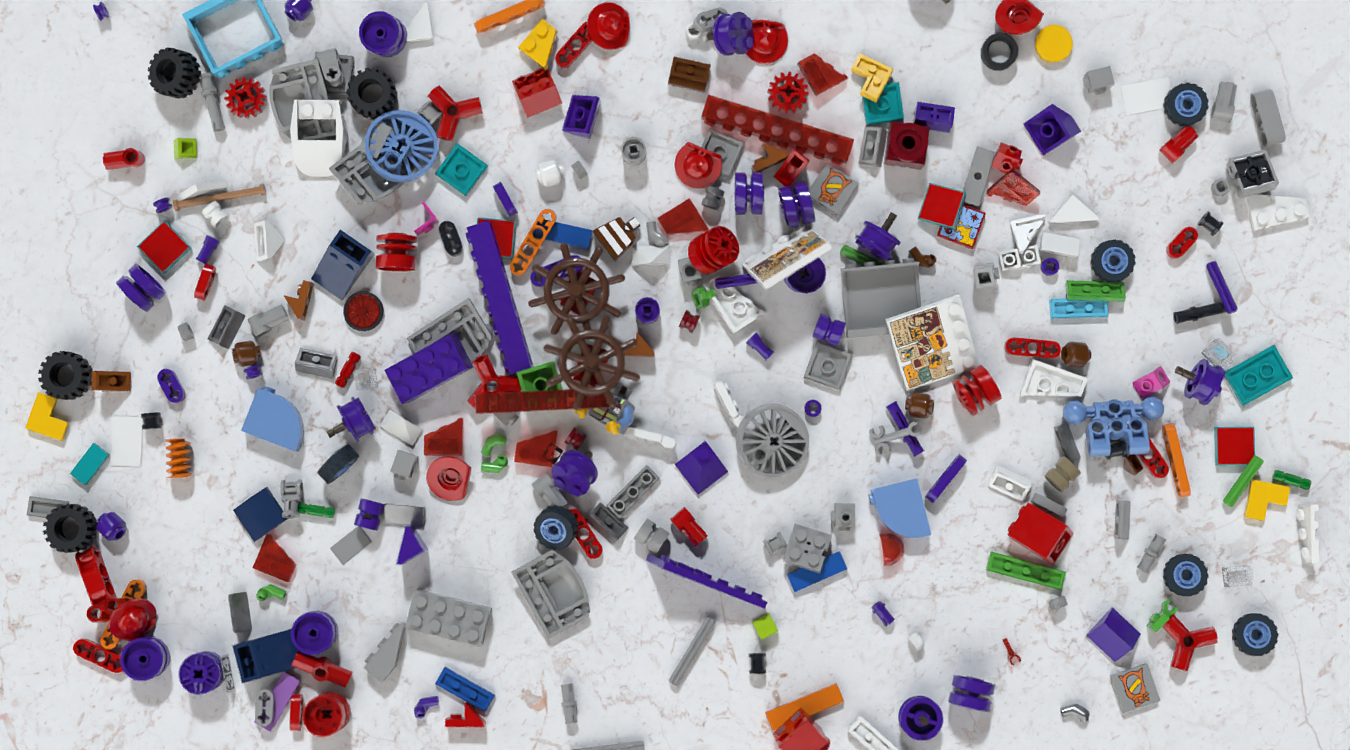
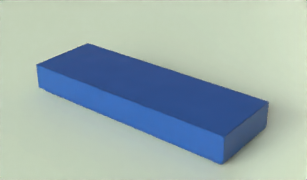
[533,218,592,249]
[787,551,847,592]
[435,666,495,712]

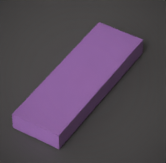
[254,671,301,732]

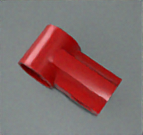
[1159,125,1199,164]
[102,148,145,170]
[670,507,708,547]

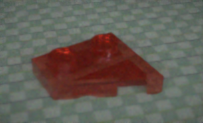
[797,53,848,96]
[986,168,1040,206]
[657,198,709,235]
[424,418,464,456]
[514,430,558,468]
[253,533,297,582]

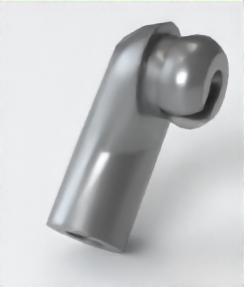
[1060,704,1090,722]

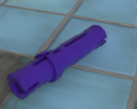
[886,401,924,457]

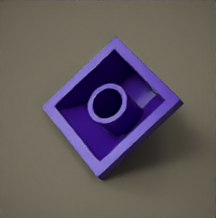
[1023,104,1082,156]
[675,441,728,495]

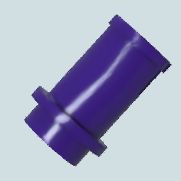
[871,601,895,627]

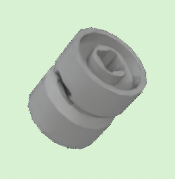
[621,137,646,166]
[634,518,669,553]

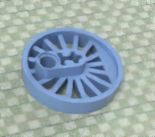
[365,110,438,183]

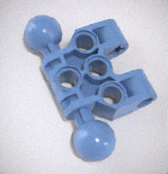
[1063,397,1164,457]

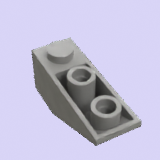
[364,622,406,683]

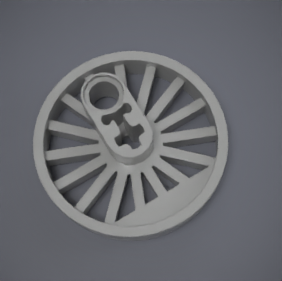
[736,404,809,477]

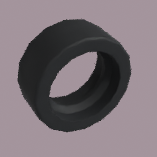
[981,33,1018,71]

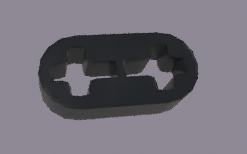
[439,221,463,257]

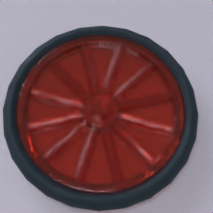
[343,291,384,331]

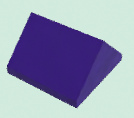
[562,95,601,139]
[396,526,428,565]
[1086,607,1141,662]

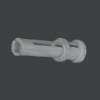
[199,72,226,132]

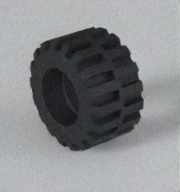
[148,47,201,99]
[346,68,397,119]
[38,351,92,400]
[43,504,97,553]

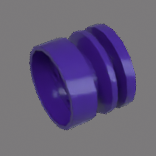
[784,257,826,294]
[178,651,224,695]

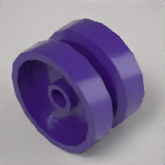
[359,11,407,57]
[734,172,764,215]
[778,181,815,229]
[116,263,166,312]
[291,610,338,655]
[120,636,170,681]
[948,675,996,712]

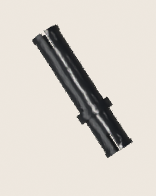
[1173,302,1226,324]

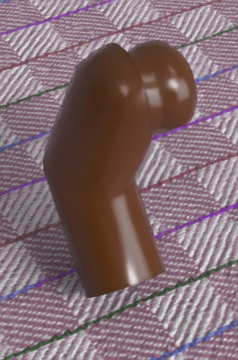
[908,246,936,267]

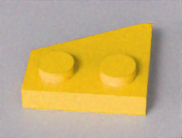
[518,19,558,70]

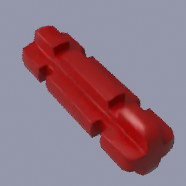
[335,352,361,388]

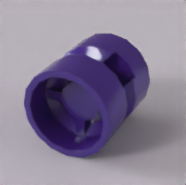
[635,297,660,324]
[812,314,846,346]
[354,498,385,531]

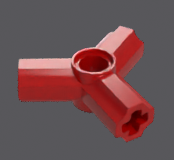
[428,85,483,142]
[467,355,521,411]
[1162,614,1218,671]

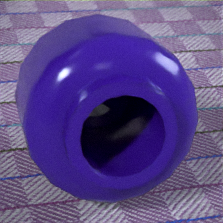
[284,0,313,22]
[97,512,126,541]

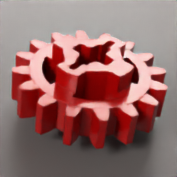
[767,71,809,114]
[224,77,267,119]

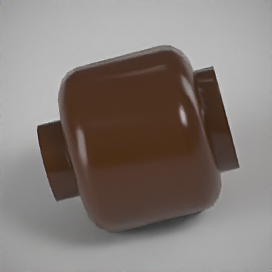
[231,340,261,367]
[1061,342,1091,367]
[905,393,934,419]

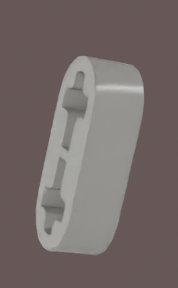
[693,8,728,32]
[1031,493,1068,518]
[255,689,275,727]

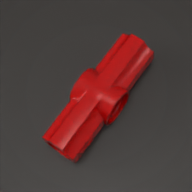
[292,650,352,688]

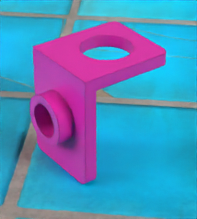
[414,201,438,236]
[1133,366,1170,398]

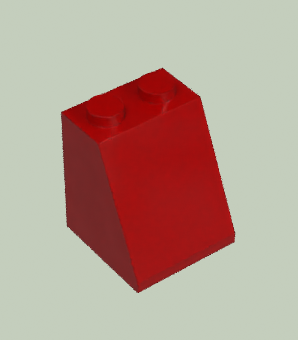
[1007,502,1074,566]

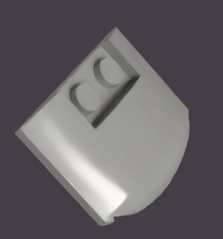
[269,59,336,142]
[329,125,418,204]
[406,298,493,364]
[511,550,589,639]

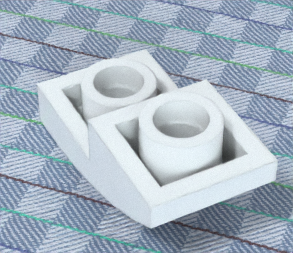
[999,245,1042,271]

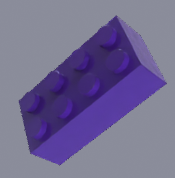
[384,334,474,404]

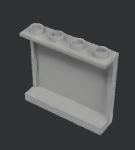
[841,258,921,338]

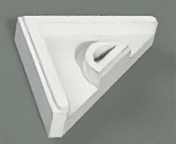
[406,3,434,43]
[178,181,227,201]
[1049,195,1099,224]
[1010,214,1046,255]

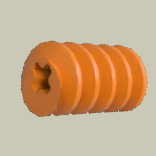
[165,439,191,478]

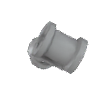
[280,480,303,519]

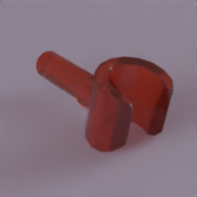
[1003,638,1021,666]

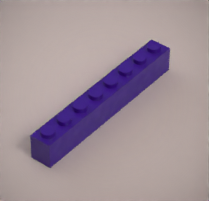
[465,221,534,375]

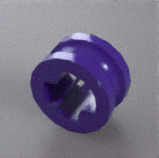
[93,1,110,21]
[153,197,173,213]
[1041,258,1059,276]
[243,365,263,380]
[804,400,821,417]

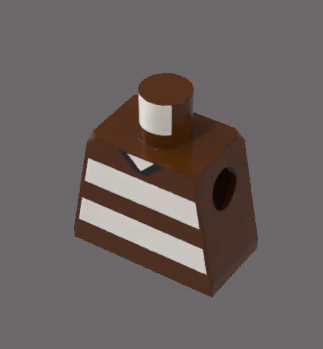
[593,217,641,262]

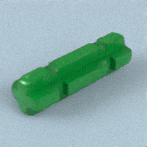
[1272,470,1311,490]
[298,503,335,518]

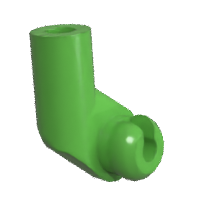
[481,433,507,456]
[481,454,508,473]
[256,584,287,601]

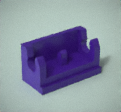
[913,101,955,133]

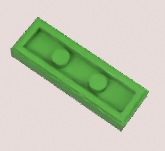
[1066,280,1126,302]

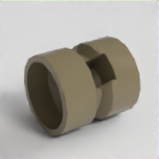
[1044,456,1081,493]

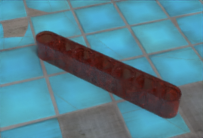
[474,389,610,414]

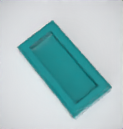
[70,443,110,485]

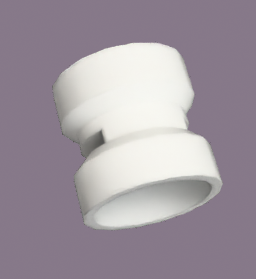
[202,201,229,228]

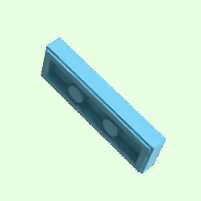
[1049,299,1108,319]

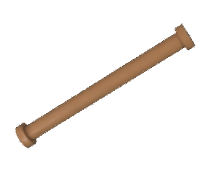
[173,184,266,211]

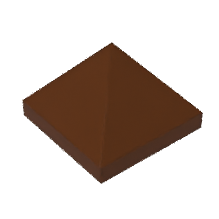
[1123,454,1143,476]

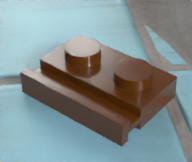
[668,57,711,93]

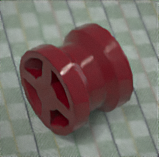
[679,310,700,333]
[564,427,587,451]

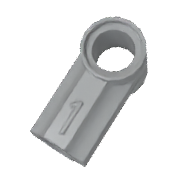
[1210,82,1237,122]
[248,305,290,337]
[531,472,568,507]

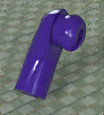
[414,696,439,719]

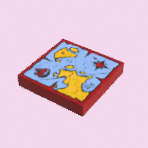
[937,205,986,249]

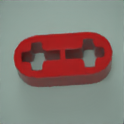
[1166,227,1198,259]
[194,264,216,301]
[289,694,304,731]

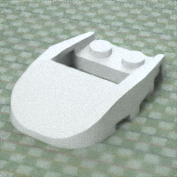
[290,100,347,177]

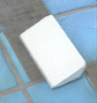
[1039,232,1080,258]
[988,465,1032,502]

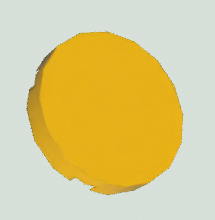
[1034,25,1073,63]

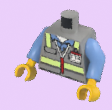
[574,386,635,435]

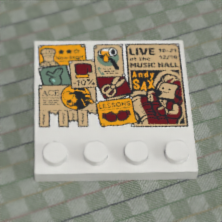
[742,224,832,290]
[885,295,979,391]

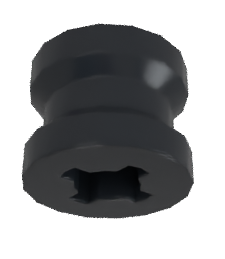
[141,412,162,430]

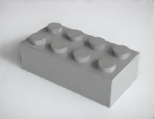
[405,589,492,647]

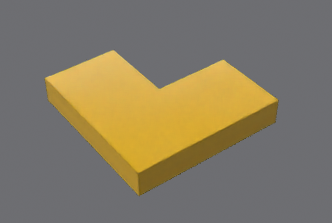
[851,54,894,103]
[25,392,69,441]
[1244,479,1290,521]

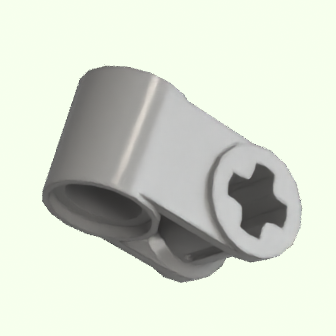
[317,47,344,87]

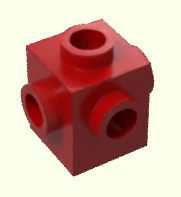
[991,142,1023,175]

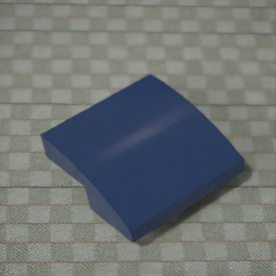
[233,487,289,542]

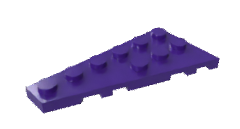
[646,553,768,609]

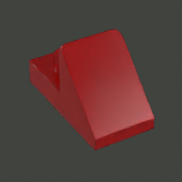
[773,149,810,187]
[445,702,486,727]

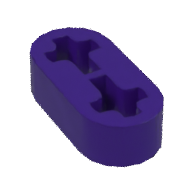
[493,182,518,217]
[157,369,186,403]

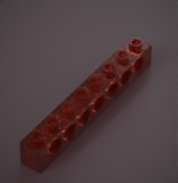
[701,95,854,165]

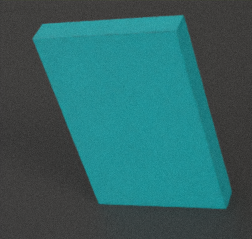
[1225,345,1293,406]

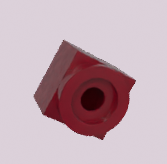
[883,122,930,170]

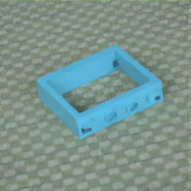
[182,0,285,78]

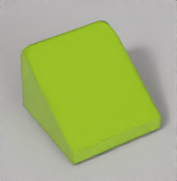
[174,138,197,159]
[752,613,778,640]

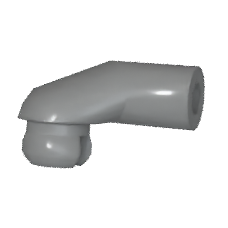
[646,221,668,246]

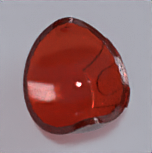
[879,533,904,567]

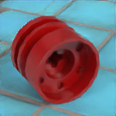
[688,226,740,274]
[376,233,417,272]
[952,365,1002,416]
[302,692,351,737]

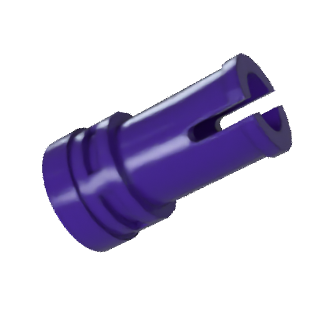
[196,235,220,264]
[746,332,774,361]

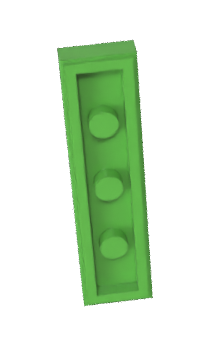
[986,551,1066,590]

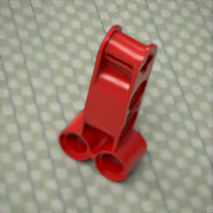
[75,545,126,623]

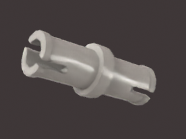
[1137,534,1166,573]
[560,683,577,724]

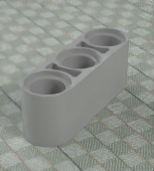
[1250,89,1286,147]

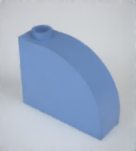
[241,386,304,452]
[868,478,931,538]

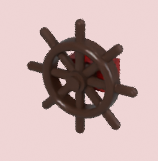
[528,243,625,335]
[543,316,640,411]

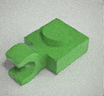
[691,287,716,310]
[1146,599,1178,632]

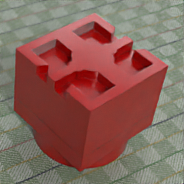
[773,708,831,750]

